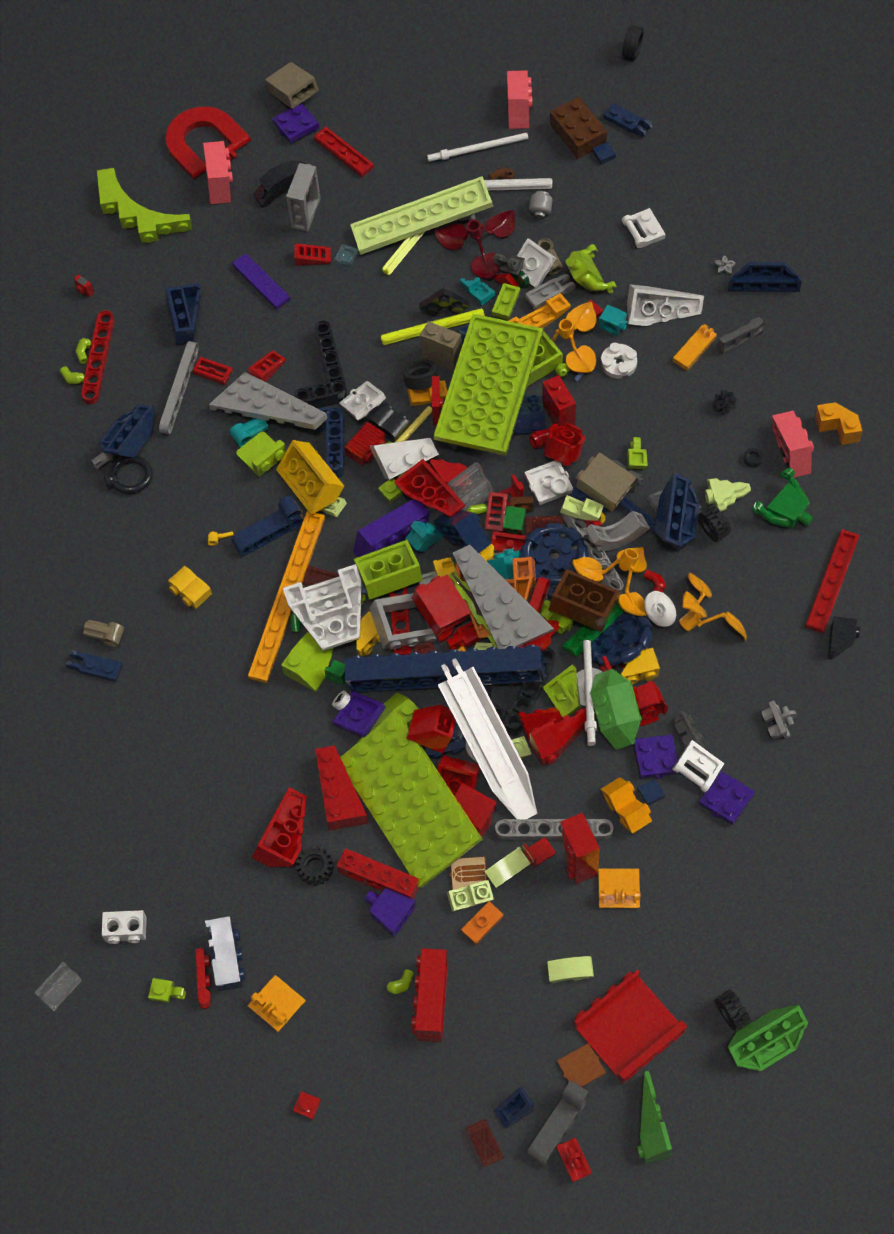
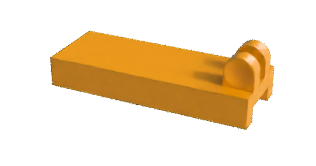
[673,324,717,371]

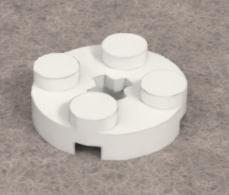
[601,343,637,379]

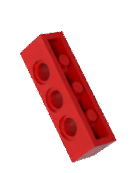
[337,848,420,900]

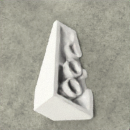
[627,284,704,326]

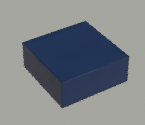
[593,142,616,165]
[638,779,665,806]

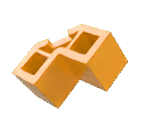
[815,402,863,445]
[600,777,652,834]

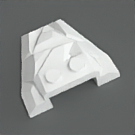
[283,564,362,651]

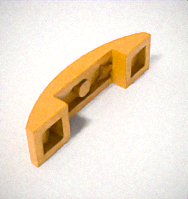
[509,293,571,328]

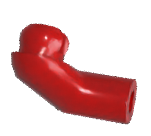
[643,569,666,593]

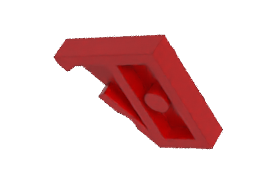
[432,376,443,426]
[518,707,562,743]

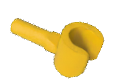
[208,531,234,546]

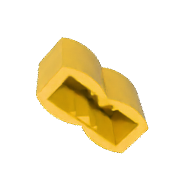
[168,566,212,609]

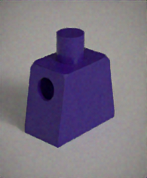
[365,888,416,938]

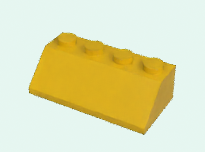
[276,440,344,514]

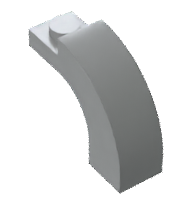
[585,511,650,551]

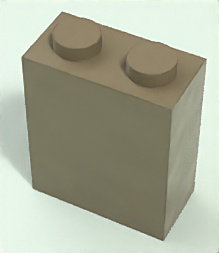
[265,62,319,109]
[420,321,462,371]
[576,452,636,512]

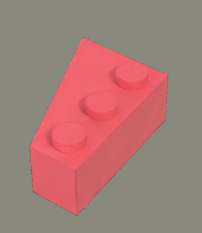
[507,70,532,129]
[203,141,233,204]
[772,411,814,477]

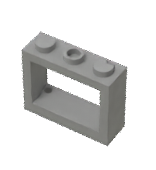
[286,163,321,232]
[370,593,440,650]

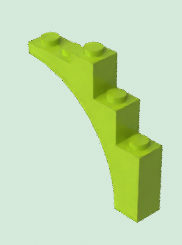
[97,168,193,243]

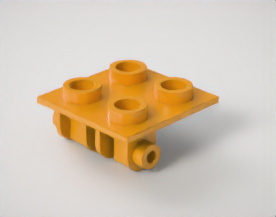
[599,869,640,908]
[248,975,306,1032]

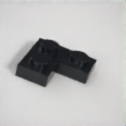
[419,288,470,316]

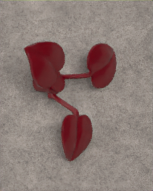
[435,210,515,279]

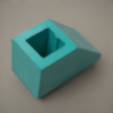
[487,548,520,579]

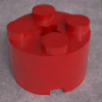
[544,423,586,466]
[633,681,668,726]

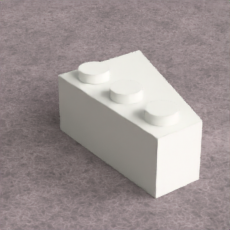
[369,438,439,479]

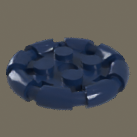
[520,523,589,587]
[591,612,653,667]

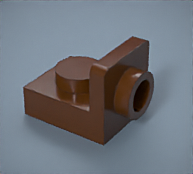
[507,496,533,513]

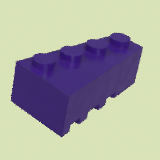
[353,499,430,558]

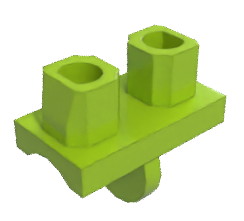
[540,599,574,634]

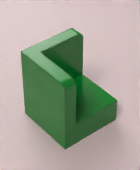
[503,506,526,535]
[324,660,345,686]

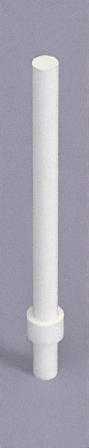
[427,133,528,162]
[583,640,597,746]

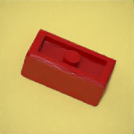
[491,531,527,552]

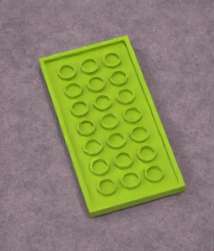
[434,314,543,456]
[340,712,483,888]

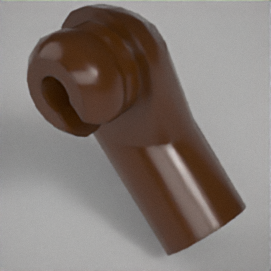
[488,167,515,180]

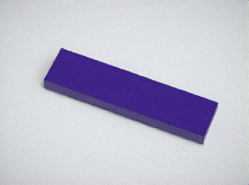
[232,253,291,310]

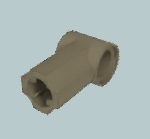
[538,238,563,276]
[83,620,125,647]

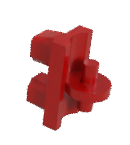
[556,1137,592,1183]

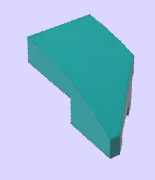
[459,277,495,305]

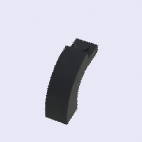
[253,161,307,207]

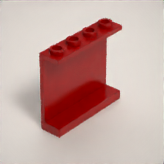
[574,970,687,1084]

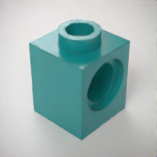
[599,305,628,336]

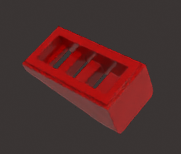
[294,244,331,266]
[248,350,286,382]
[484,492,509,531]

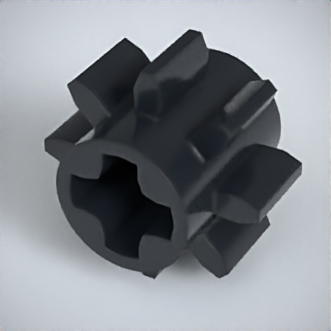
[713,390,737,413]

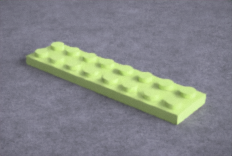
[350,176,493,254]

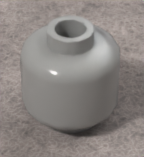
[529,191,553,219]

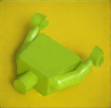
[565,244,617,294]

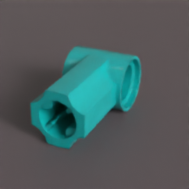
[229,418,269,447]

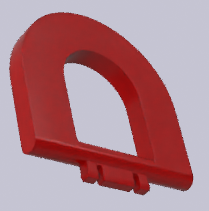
[166,107,251,179]

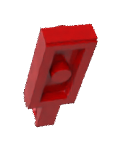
[447,621,483,650]

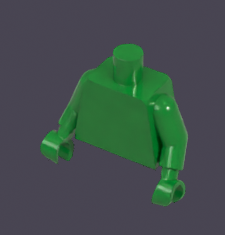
[752,468,814,529]

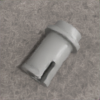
[91,452,115,470]

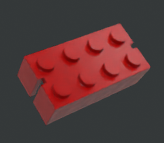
[412,948,448,1042]

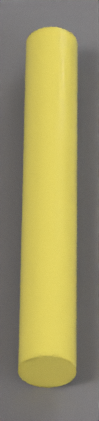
[394,406,432,443]

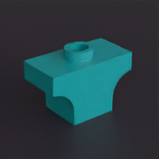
[405,521,443,552]

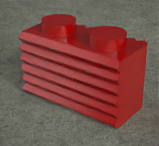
[345,422,386,466]

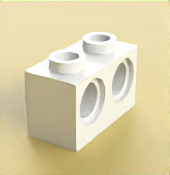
[102,910,146,944]

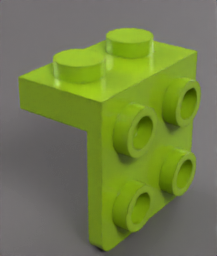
[236,431,286,477]

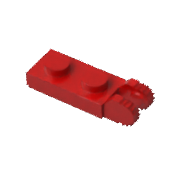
[196,948,211,1009]

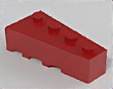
[315,745,369,831]
[560,813,600,885]

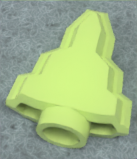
[704,478,751,512]

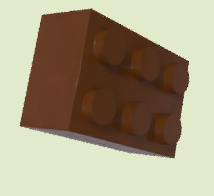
[550,97,607,159]
[549,569,620,632]

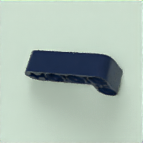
[312,407,345,478]
[231,496,304,556]

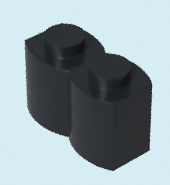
[366,403,409,442]

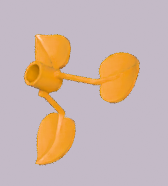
[548,302,597,373]
[572,547,647,616]
[679,573,747,641]

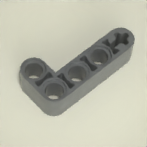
[526,1080,590,1166]

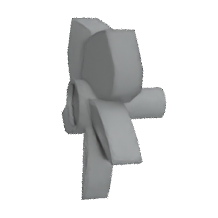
[714,255,735,274]

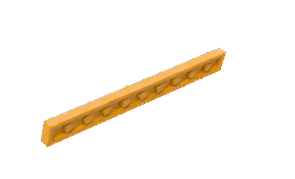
[248,511,325,683]

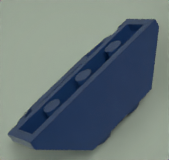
[728,262,802,292]
[99,404,154,458]
[655,473,699,547]

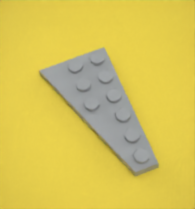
[209,372,327,430]
[453,545,554,649]

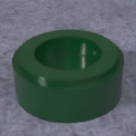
[512,271,530,289]

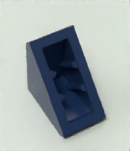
[495,1087,534,1128]

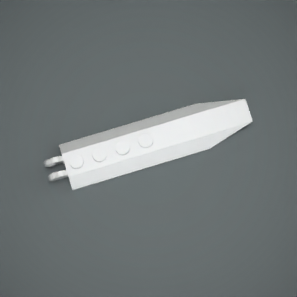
[438,658,537,819]

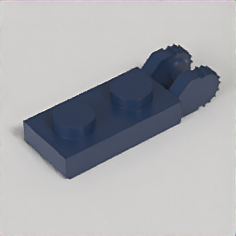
[603,103,653,137]
[66,650,123,682]

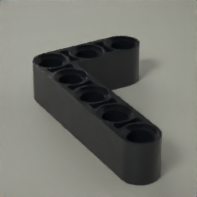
[294,320,347,408]
[492,647,555,736]

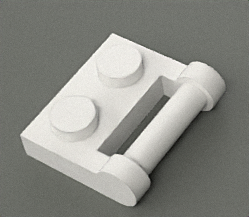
[621,208,665,248]
[672,740,724,793]

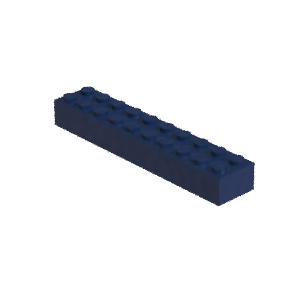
[345,645,545,693]

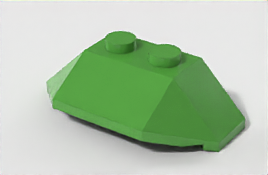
[590,669,642,750]
[727,1004,808,1071]

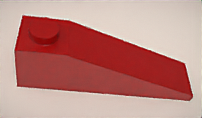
[394,459,465,518]
[530,708,596,766]
[251,787,307,867]

